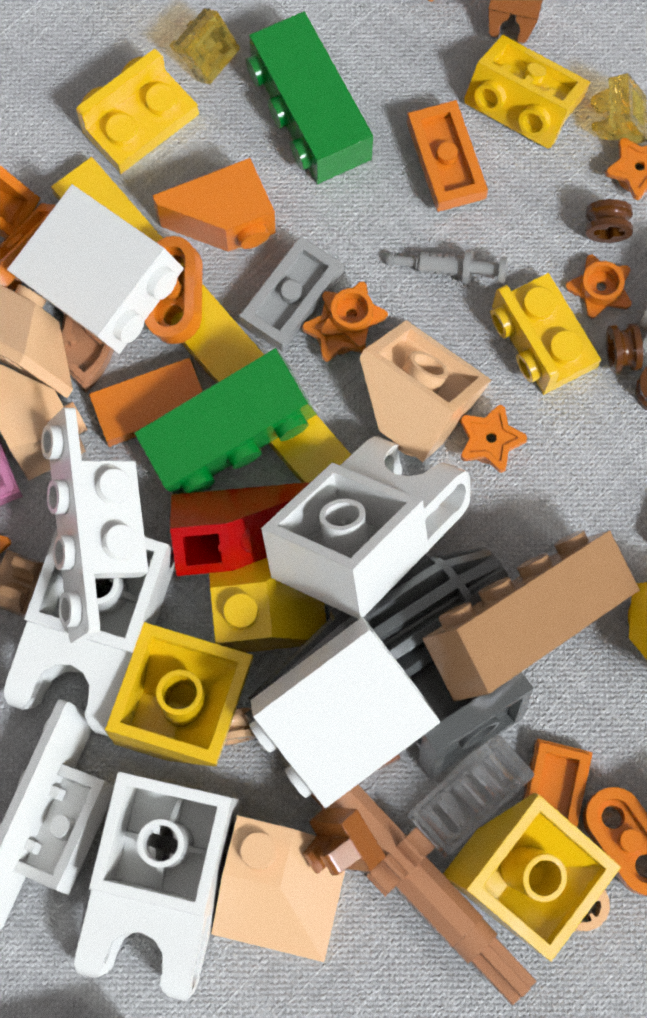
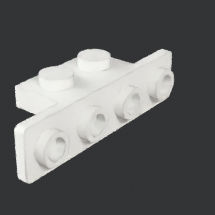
[41,408,149,643]
[0,699,114,929]

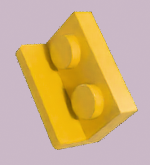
[464,35,591,149]
[76,49,199,174]
[490,273,601,395]

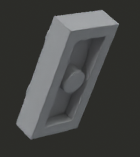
[239,236,344,352]

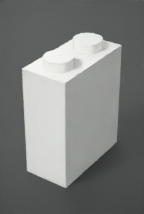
[7,184,184,354]
[249,616,441,808]

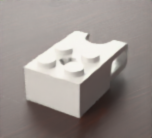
[261,436,471,619]
[4,527,175,736]
[74,771,241,1001]

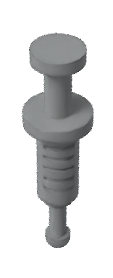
[385,249,508,284]

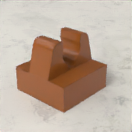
[488,0,543,44]
[303,808,386,876]

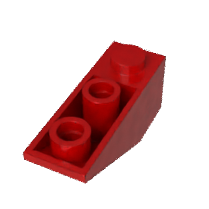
[170,482,311,576]

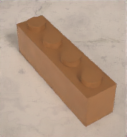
[422,530,639,701]

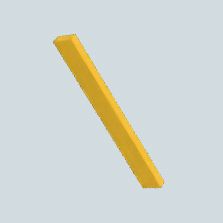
[51,157,351,483]

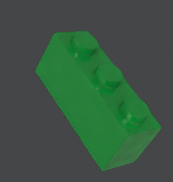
[245,11,374,184]
[135,348,317,494]

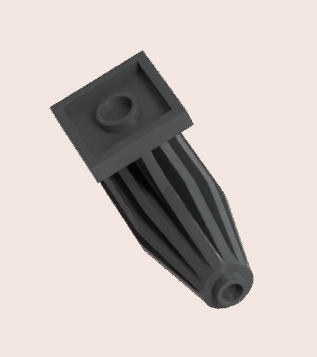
[244,547,534,780]

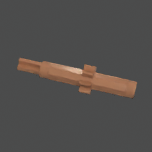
[310,784,537,1006]

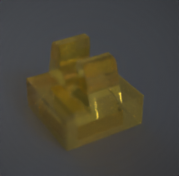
[170,8,241,85]
[591,73,647,144]

